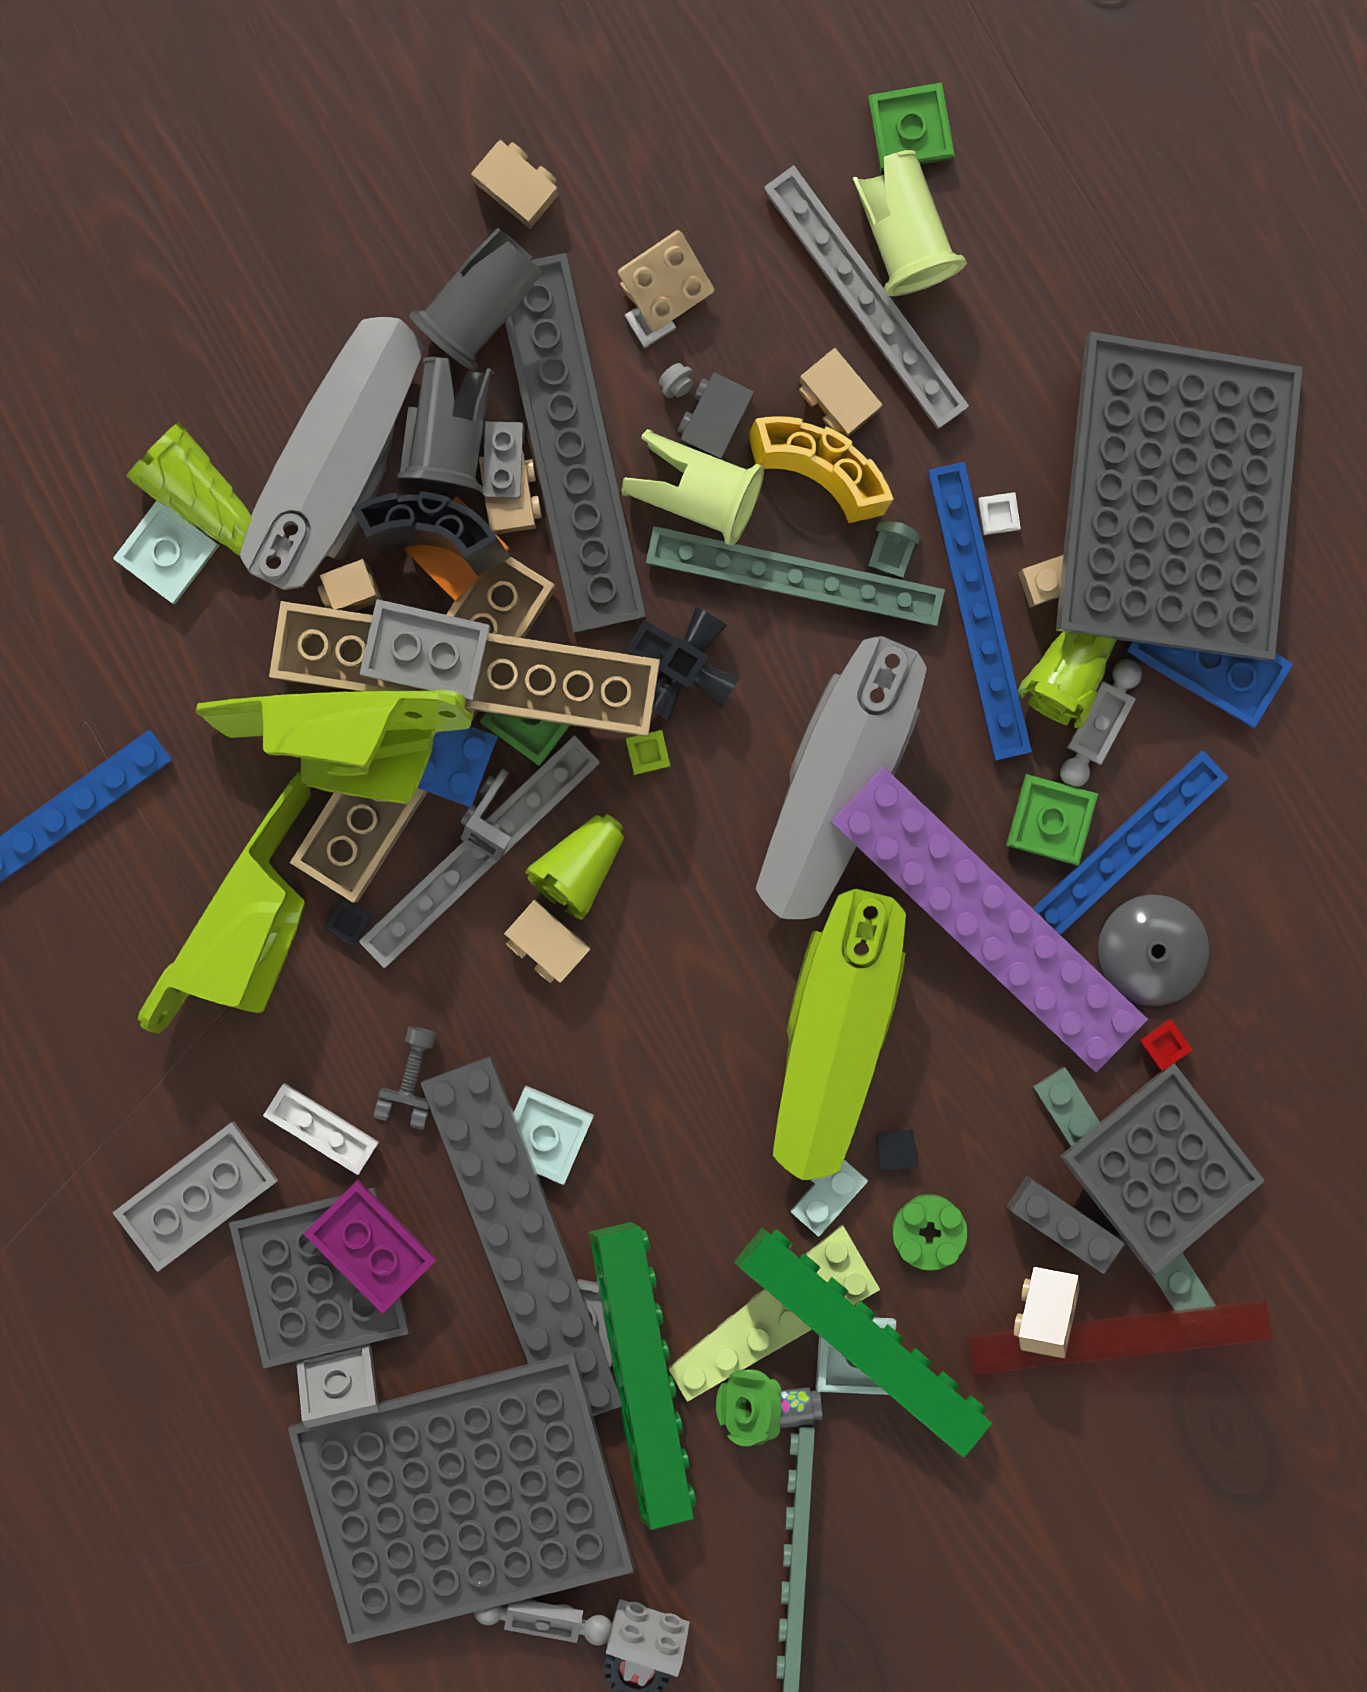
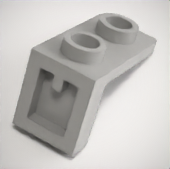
[483,421,525,498]

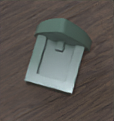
[867,521,921,579]

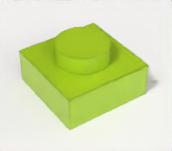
[626,730,670,775]

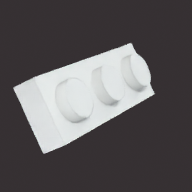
[263,1083,379,1175]

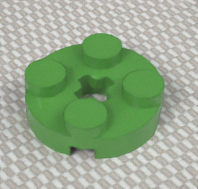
[892,1194,967,1270]
[716,1369,781,1446]

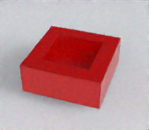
[1139,1019,1192,1071]

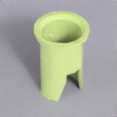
[853,150,967,296]
[621,429,764,546]

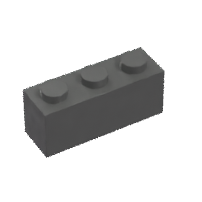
[1006,1176,1125,1274]

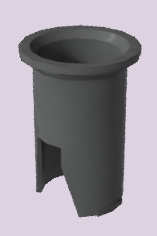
[409,228,544,371]
[397,357,494,494]

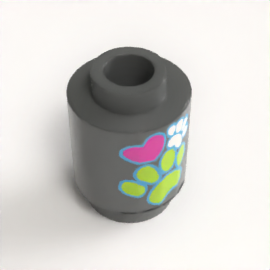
[779,1387,823,1428]

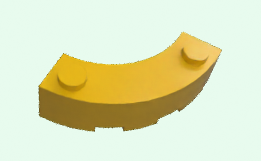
[747,417,893,523]

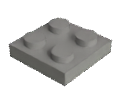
[296,1343,379,1428]

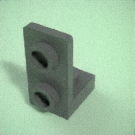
[460,769,512,862]

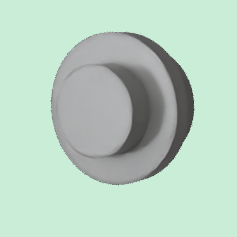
[659,363,694,398]

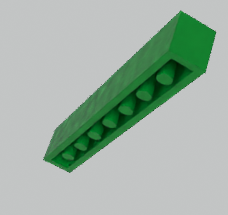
[588,1222,696,1530]
[734,1228,992,1458]

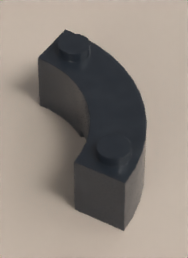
[352,491,511,576]

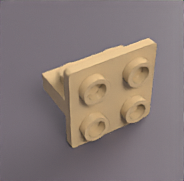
[618,230,714,331]

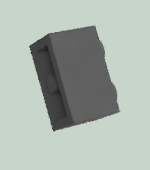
[677,372,754,460]

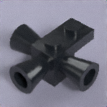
[625,607,740,722]

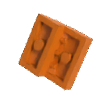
[404,497,509,602]

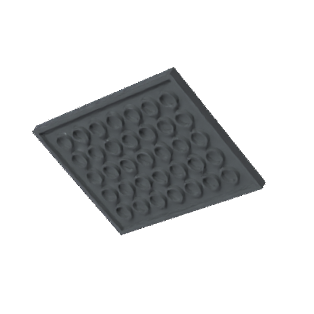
[1056,332,1302,661]
[288,1352,635,1643]

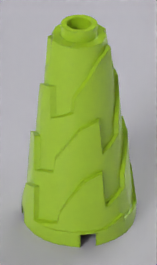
[126,422,251,556]
[1017,632,1117,728]

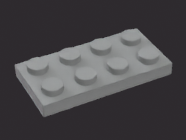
[113,1121,278,1272]

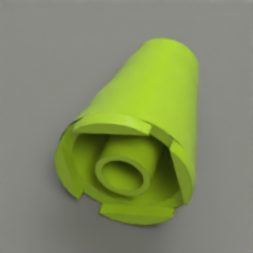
[525,814,624,920]

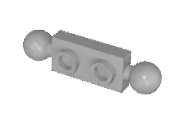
[1060,659,1142,787]
[474,1598,612,1645]

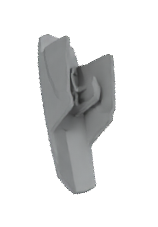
[240,317,424,590]
[756,636,927,919]

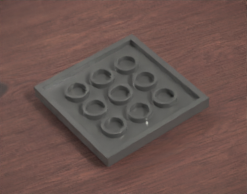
[1060,1063,1265,1275]
[229,1187,410,1368]

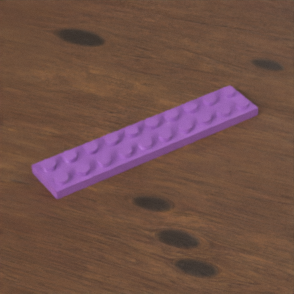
[830,766,1148,1072]

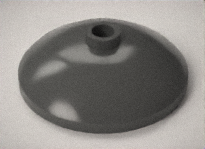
[1097,895,1209,1006]

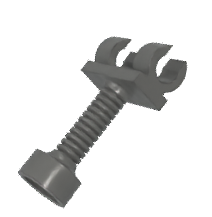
[373,1026,437,1130]

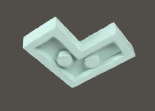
[790,1159,868,1237]

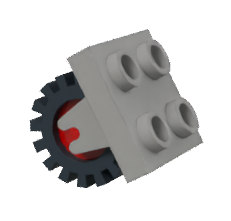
[603,1599,690,1692]

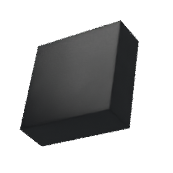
[323,896,374,947]
[876,1129,917,1171]

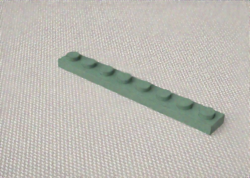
[646,526,945,627]
[1032,1067,1224,1339]
[776,1425,815,1692]

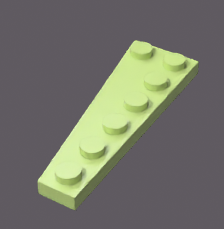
[669,1225,880,1402]

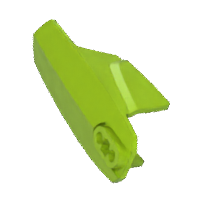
[196,690,473,804]
[138,772,311,1034]
[773,889,906,1180]

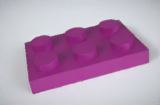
[303,1180,437,1314]

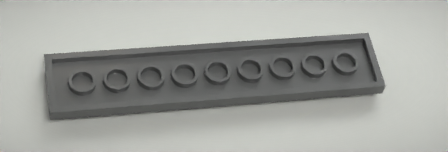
[505,253,646,634]
[421,1055,621,1416]

